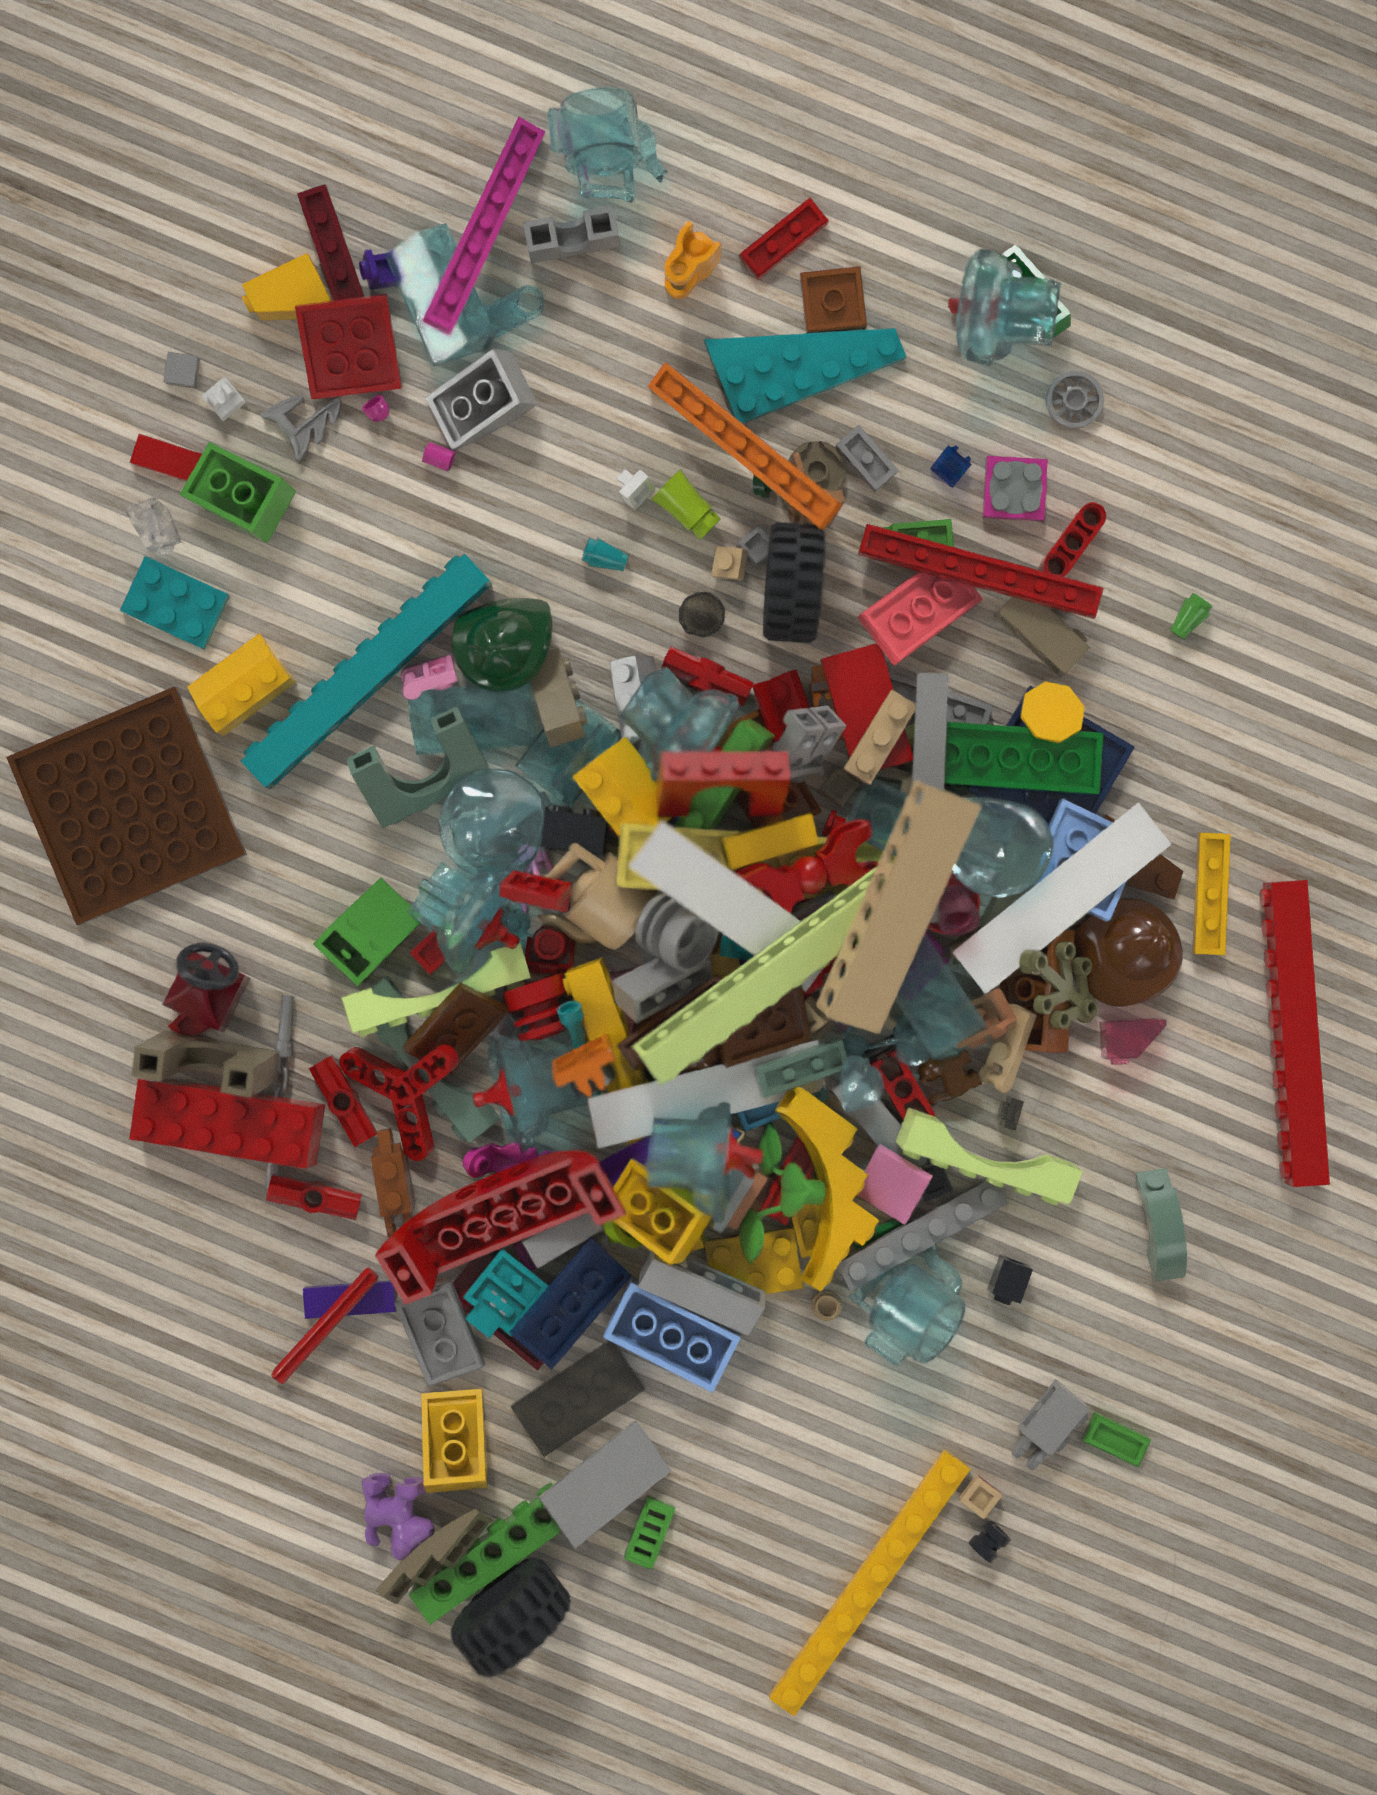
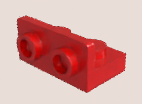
[752,669,810,742]
[499,870,571,912]

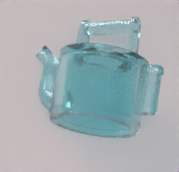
[547,88,668,203]
[849,1244,966,1366]

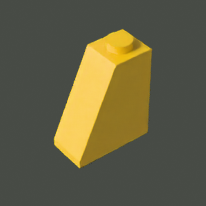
[242,253,332,321]

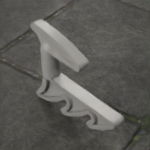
[261,395,342,461]

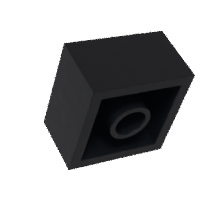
[541,805,609,856]

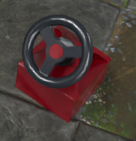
[162,943,251,1032]

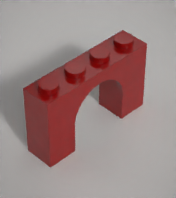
[656,752,790,817]

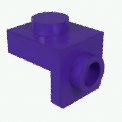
[359,249,407,290]

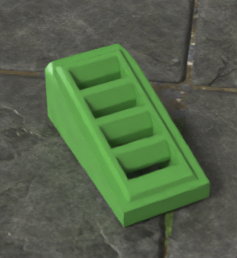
[624,1496,675,1570]

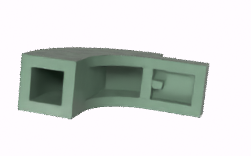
[1135,1168,1187,1282]

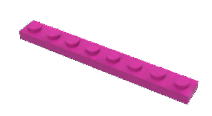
[422,116,546,336]

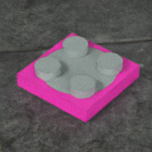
[982,456,1048,522]

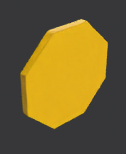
[1020,681,1085,743]

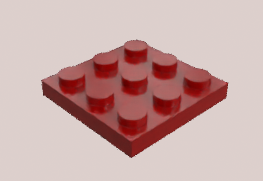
[295,294,402,400]

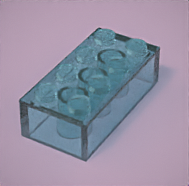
[895,933,987,1059]

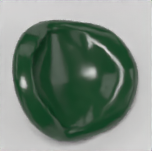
[451,598,553,692]

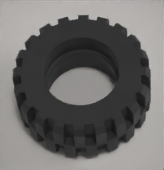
[763,522,825,643]
[451,1558,571,1678]

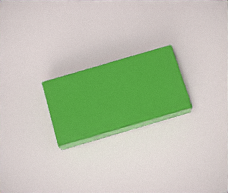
[1082,1412,1151,1467]

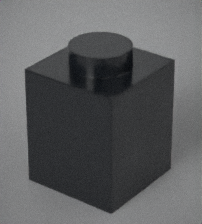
[988,1254,1033,1305]

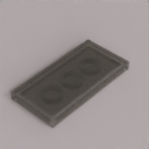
[510,1340,645,1457]

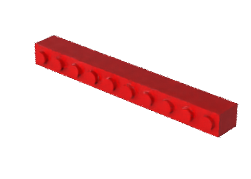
[1259,880,1330,1187]

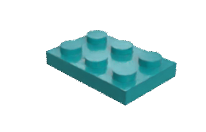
[120,556,230,650]

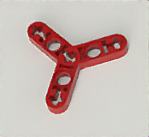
[339,1045,459,1162]

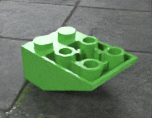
[313,877,425,986]

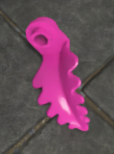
[463,1142,558,1178]

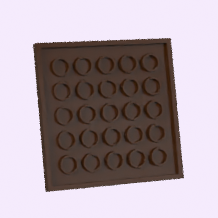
[6,686,247,925]

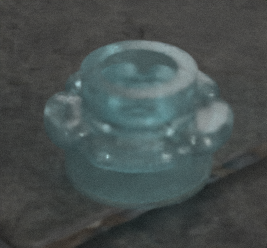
[503,909,531,939]

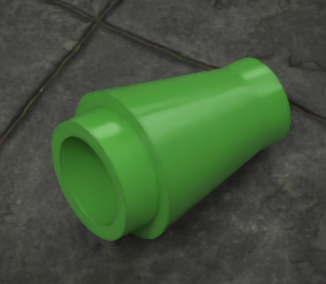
[1169,593,1213,640]

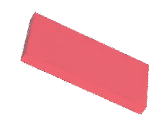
[857,572,983,666]

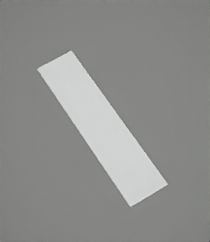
[952,802,1171,994]
[628,821,823,991]
[588,1040,826,1148]

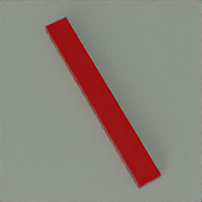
[858,524,1104,619]

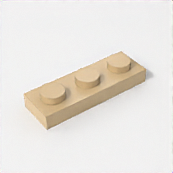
[843,690,916,785]

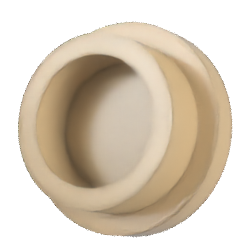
[811,1290,842,1321]

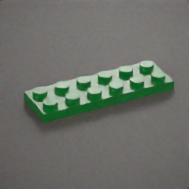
[944,722,1103,795]

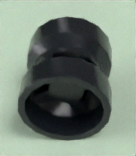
[968,1519,1011,1564]

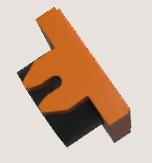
[552,1034,616,1097]

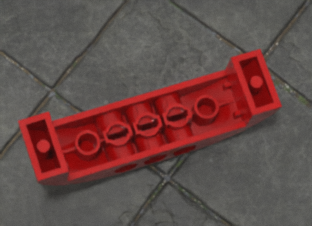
[375,1150,626,1305]

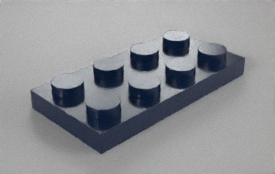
[509,1237,632,1370]

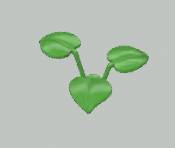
[739,1122,825,1264]

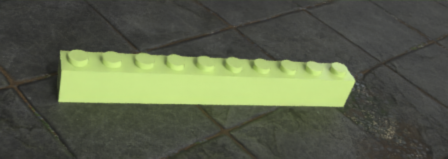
[632,867,884,1085]

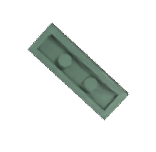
[753,1037,850,1098]

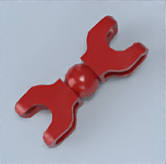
[733,819,879,914]

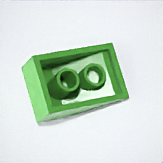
[180,442,297,544]

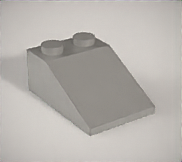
[425,348,538,451]

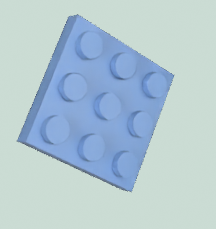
[1024,799,1127,922]

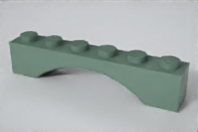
[371,976,501,1143]

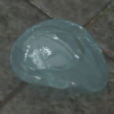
[439,769,545,880]
[952,797,1053,897]

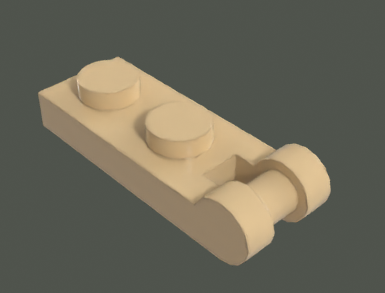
[979,1003,1037,1093]

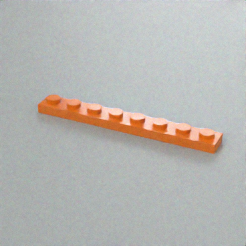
[647,362,843,530]

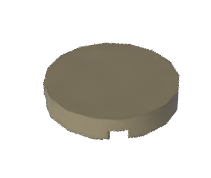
[793,441,847,492]

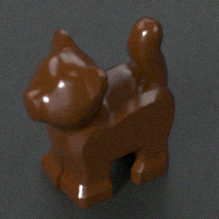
[918,1048,982,1106]

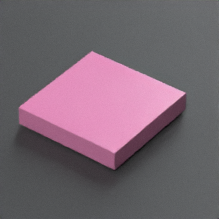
[857,1144,933,1225]

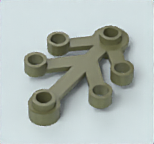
[1019,942,1098,1029]

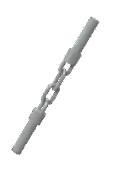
[265,995,294,1188]

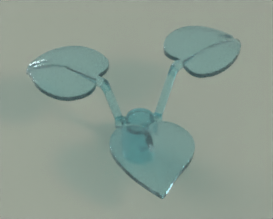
[822,973,935,1112]

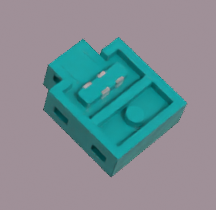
[463,1248,549,1338]

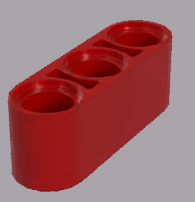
[1038,502,1106,577]

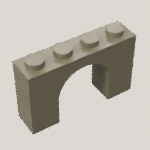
[132,1031,280,1098]

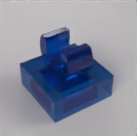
[930,445,972,488]

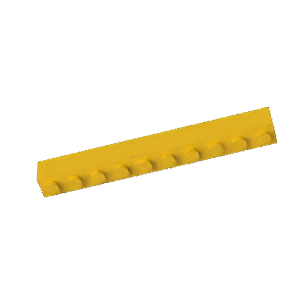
[563,957,706,1252]

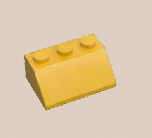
[187,633,297,735]
[573,736,673,837]

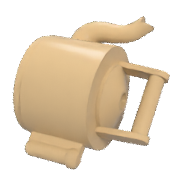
[538,843,658,950]

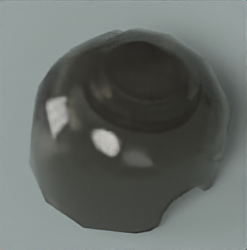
[679,591,725,638]

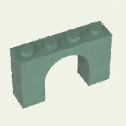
[347,706,492,828]

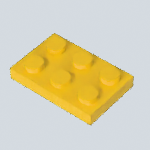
[705,1227,803,1294]

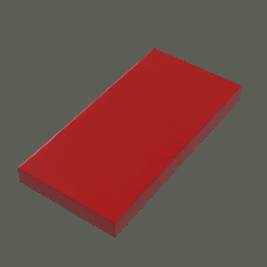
[820,643,914,778]

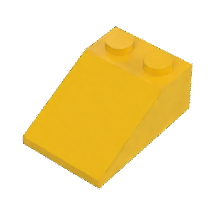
[612,1159,716,1265]
[421,1389,488,1493]

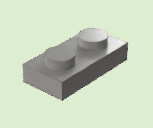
[835,425,899,492]

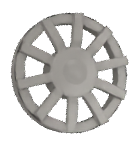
[1046,371,1104,429]

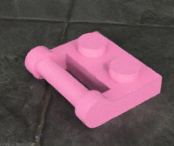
[401,654,458,700]

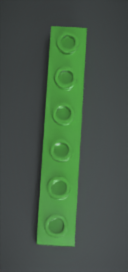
[409,1482,562,1625]

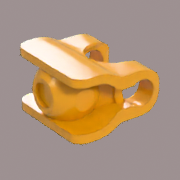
[664,220,722,299]

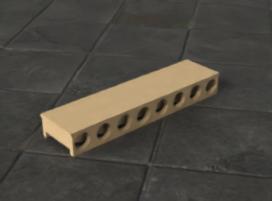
[816,779,981,1034]

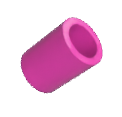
[422,442,456,472]

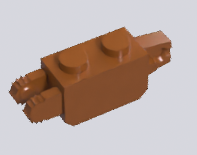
[371,1128,415,1238]

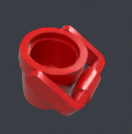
[525,927,576,974]

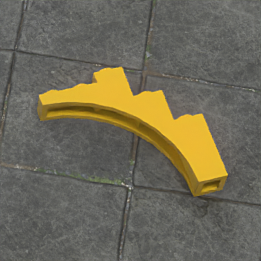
[774,1087,879,1292]

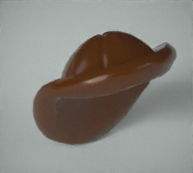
[1073,898,1183,1007]

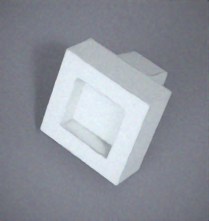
[201,376,246,422]
[617,470,655,511]

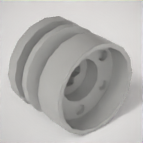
[635,892,719,972]

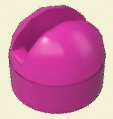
[362,395,389,422]

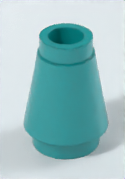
[582,537,629,572]

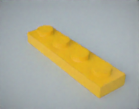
[1192,832,1231,955]

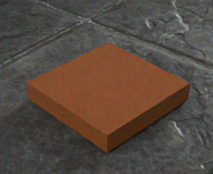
[800,266,867,333]

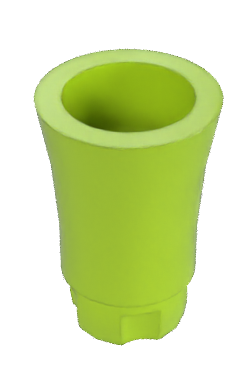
[651,469,721,540]

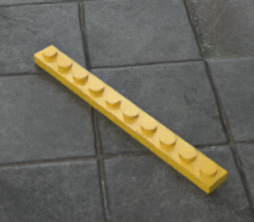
[769,1449,970,1716]

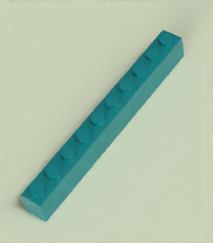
[241,553,492,789]

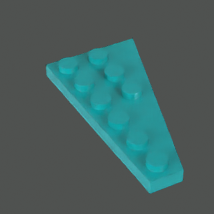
[704,328,906,424]

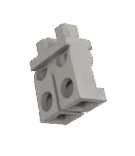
[767,706,846,783]

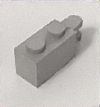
[1011,1379,1089,1471]

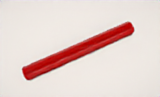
[271,1268,379,1384]

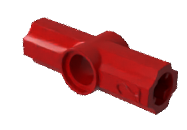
[660,646,754,707]
[309,1055,377,1148]
[266,1174,362,1220]

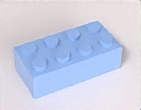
[603,1276,741,1393]

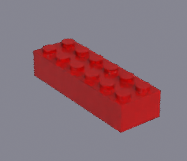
[129,1078,326,1169]

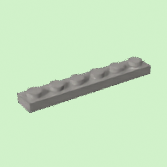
[837,1179,1008,1291]

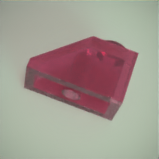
[1099,1018,1167,1065]

